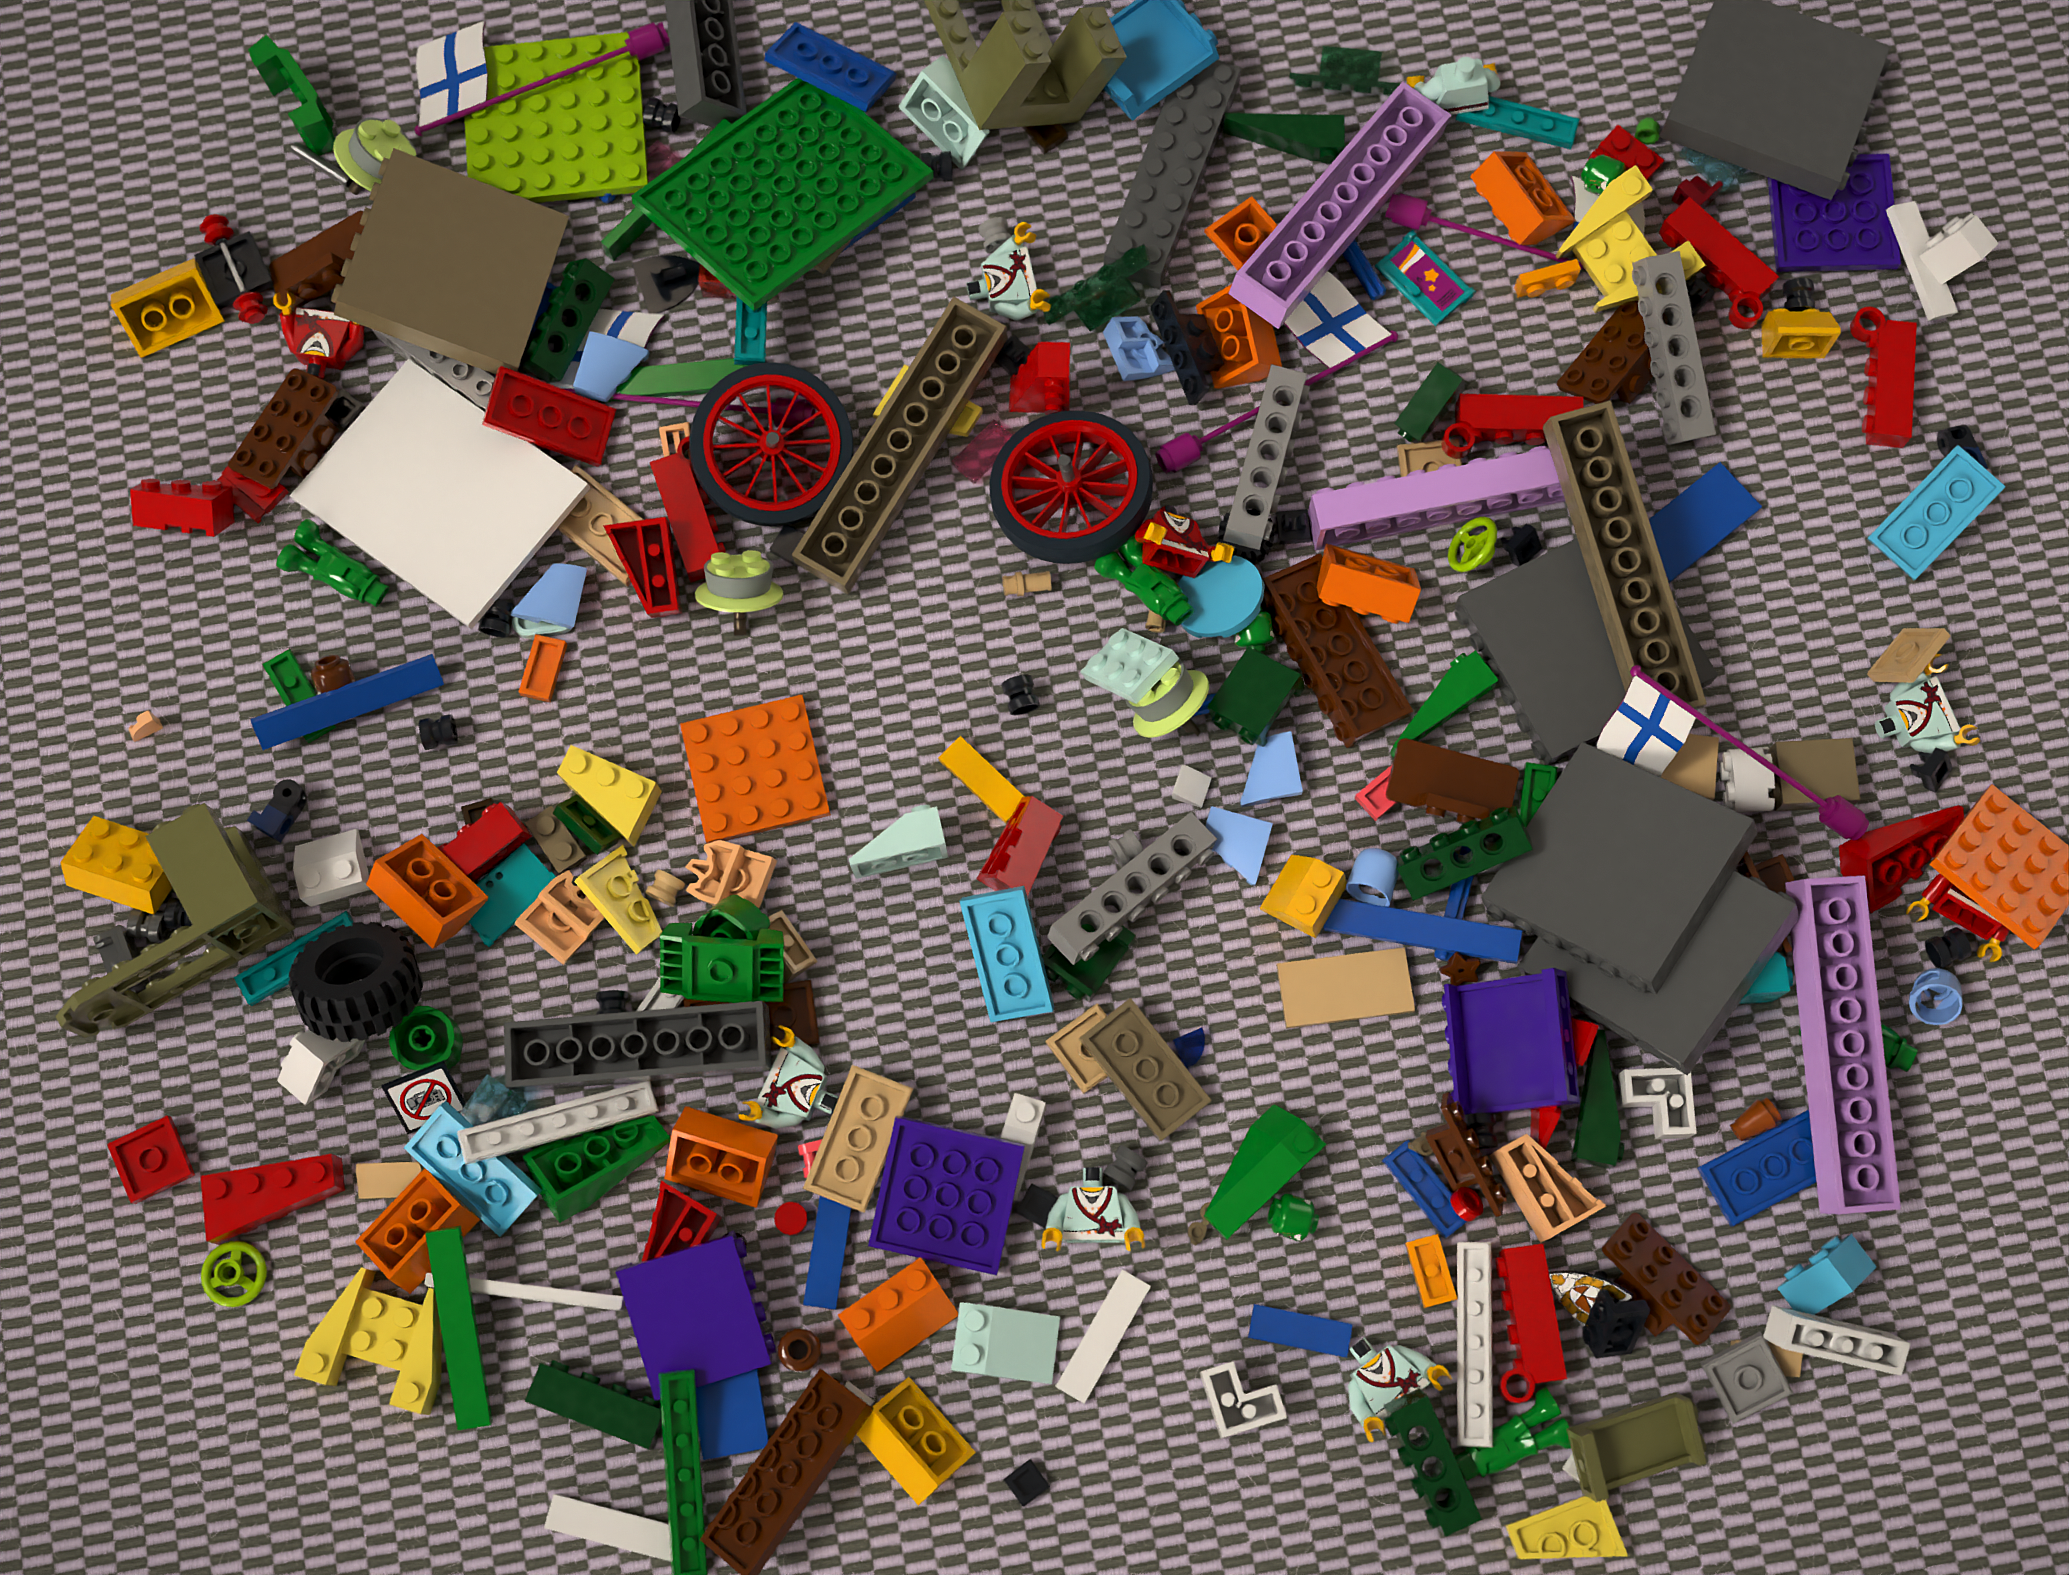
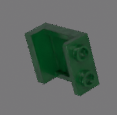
[1207,646,1305,747]
[1042,898,1136,1002]

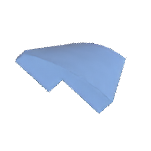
[1103,316,1175,381]
[573,331,649,402]
[511,563,587,629]
[1240,731,1303,807]
[1205,806,1273,886]

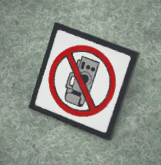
[382,1061,469,1134]

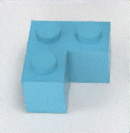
[1778,1234,1877,1315]

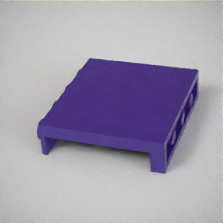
[1442,968,1580,1114]
[616,1230,777,1400]

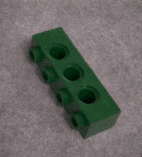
[520,258,615,383]
[1396,805,1533,901]
[1383,1388,1482,1537]

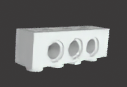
[1763,1305,1910,1376]

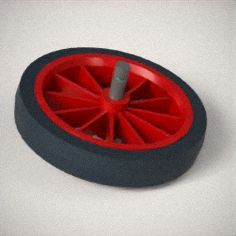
[689,362,853,526]
[989,410,1153,564]

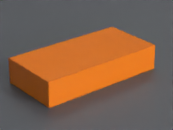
[518,634,568,703]

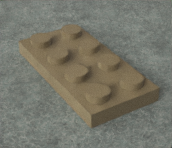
[1079,998,1212,1142]

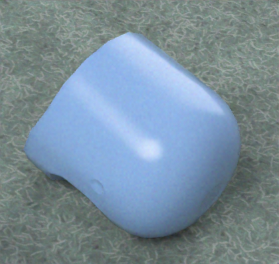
[1346,848,1399,907]
[1909,968,1962,1025]

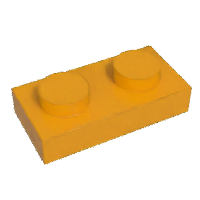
[1514,259,1581,298]
[1405,1234,1457,1308]

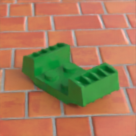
[248,34,335,156]
[660,923,784,1003]

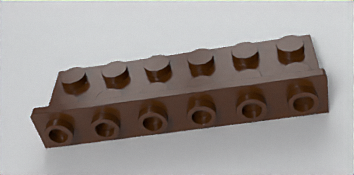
[1260,553,1413,748]
[700,1369,874,1575]

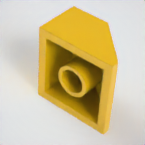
[1761,308,1841,359]
[1260,854,1347,938]

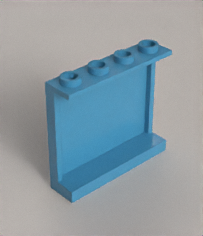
[1103,0,1220,120]

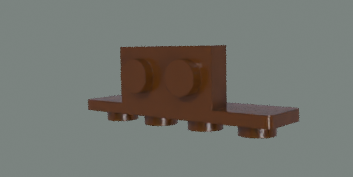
[1426,1092,1507,1217]

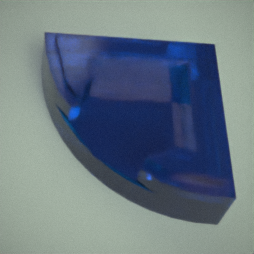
[1172,1028,1205,1070]

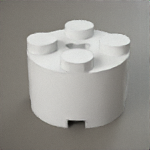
[1720,747,1775,813]

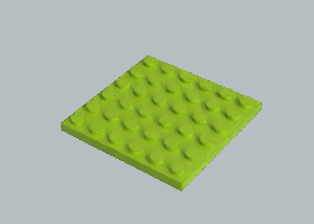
[464,32,649,203]

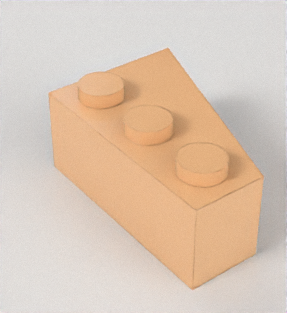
[1490,1134,1606,1243]

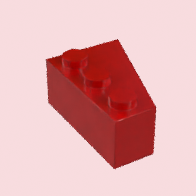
[1009,342,1071,415]
[130,479,235,537]
[603,517,682,618]
[976,796,1063,897]
[641,1180,723,1262]

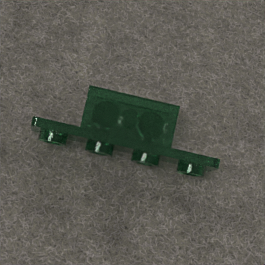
[1289,46,1409,96]
[1044,244,1150,332]

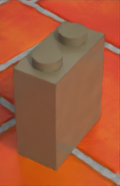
[1767,738,1861,811]

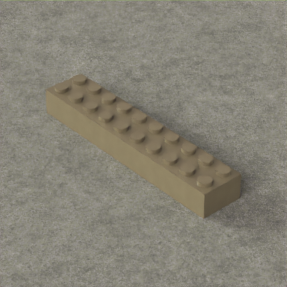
[792,296,1008,595]
[1543,400,1707,710]

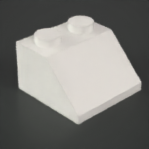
[293,829,371,907]

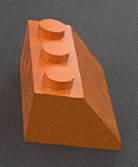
[1470,151,1575,245]
[1204,196,1278,271]
[1196,284,1282,389]
[1317,543,1421,624]
[366,834,489,949]
[664,1106,778,1208]
[355,1168,480,1294]
[838,1257,958,1373]

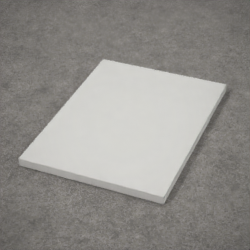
[290,359,591,630]

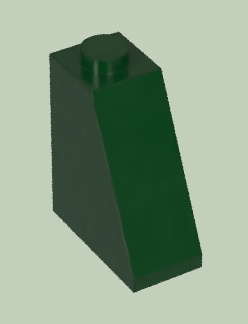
[1394,362,1470,443]

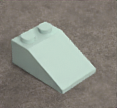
[898,55,990,170]
[849,805,949,879]
[951,1302,1060,1384]

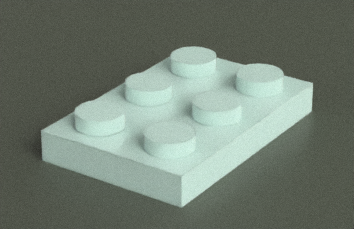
[1080,628,1179,704]

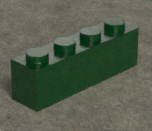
[524,1359,662,1450]

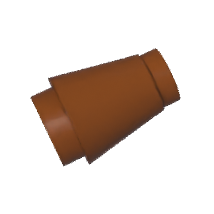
[1730,1097,1782,1142]

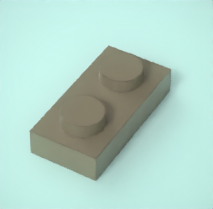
[525,805,588,875]

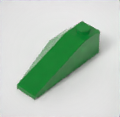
[1204,1104,1326,1240]
[523,1115,671,1223]

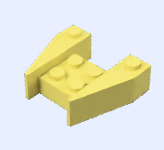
[1555,165,1706,313]
[294,1267,442,1415]

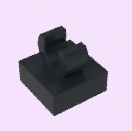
[1686,275,1716,317]
[994,334,1031,376]
[1276,509,1311,545]
[1500,523,1542,567]
[1910,747,1953,793]

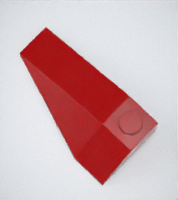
[1839,805,1964,914]
[1530,1018,1599,1150]

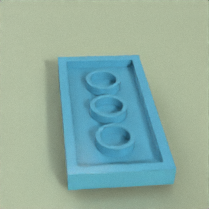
[1867,445,2006,580]
[959,886,1055,1022]
[404,1101,543,1237]

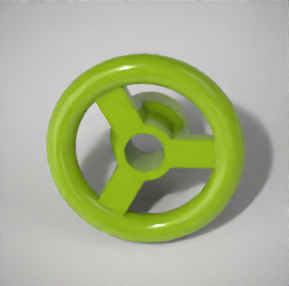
[1448,517,1498,572]
[201,1241,267,1307]

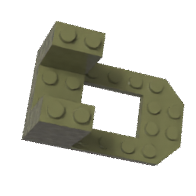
[924,0,1127,130]
[55,803,296,1038]

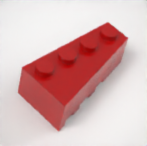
[200,1154,345,1245]

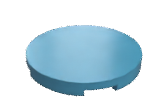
[1178,555,1265,638]

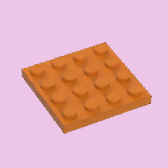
[680,694,831,844]
[1929,784,2069,950]

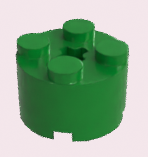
[693,894,770,940]
[389,1006,463,1072]

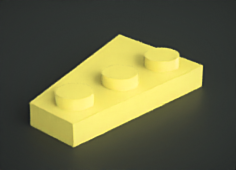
[574,845,662,955]
[1505,1495,1628,1559]

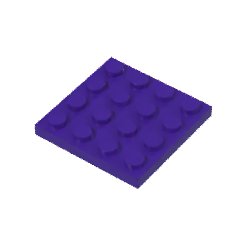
[1767,154,1901,272]
[868,1116,1025,1276]

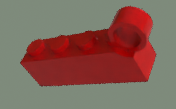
[1658,197,1779,329]
[1850,307,1917,448]
[1441,393,1584,459]
[649,436,726,583]
[437,802,532,882]
[1495,1243,1567,1404]

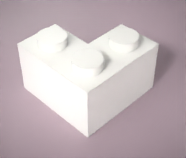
[1919,213,1999,285]
[277,1030,365,1105]
[1617,1068,1697,1139]
[1200,1361,1287,1438]

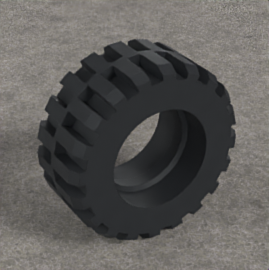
[288,922,423,1042]

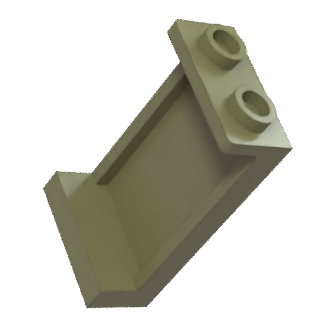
[1567,1392,1707,1502]

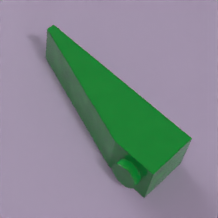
[1390,650,1499,759]

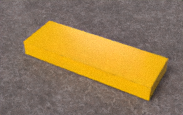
[938,736,1025,824]

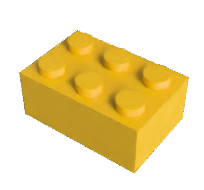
[60,816,173,915]

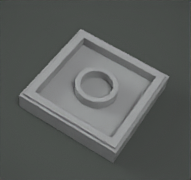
[1700,1331,1793,1424]

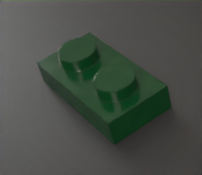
[553,794,622,855]

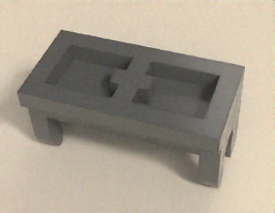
[93,925,149,994]

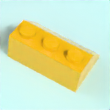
[111,258,225,358]
[856,1377,976,1506]

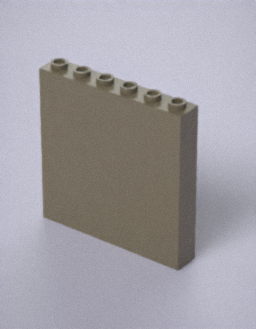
[331,148,569,374]

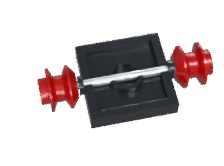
[194,214,274,324]

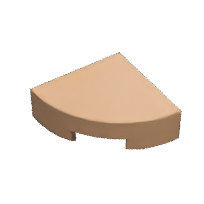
[129,710,163,742]

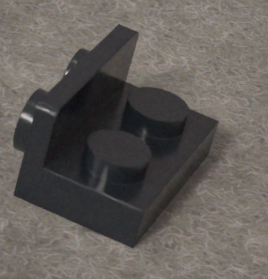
[1582,1289,1650,1359]

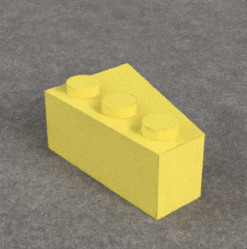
[557,745,662,847]

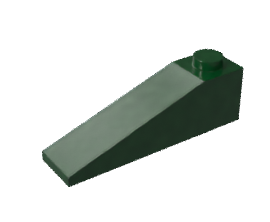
[1223,113,1345,164]
[1571,1029,1625,1169]

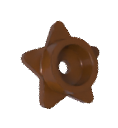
[1439,952,1481,986]

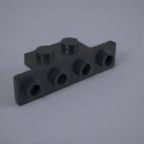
[1150,290,1224,406]

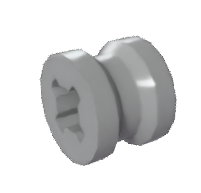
[978,217,1012,254]
[1108,829,1143,868]

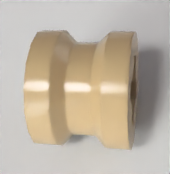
[645,869,686,907]

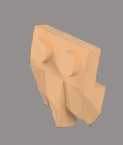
[685,840,777,908]
[515,870,604,965]

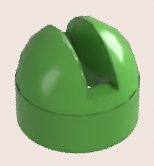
[1635,117,1660,144]

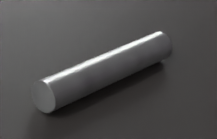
[291,142,353,188]

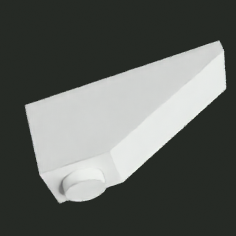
[1000,1093,1046,1201]

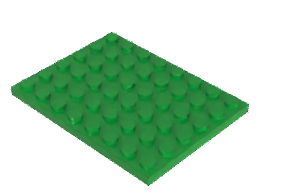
[631,78,933,311]

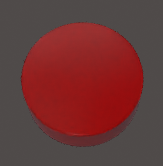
[1450,1187,1483,1222]
[774,1202,808,1236]

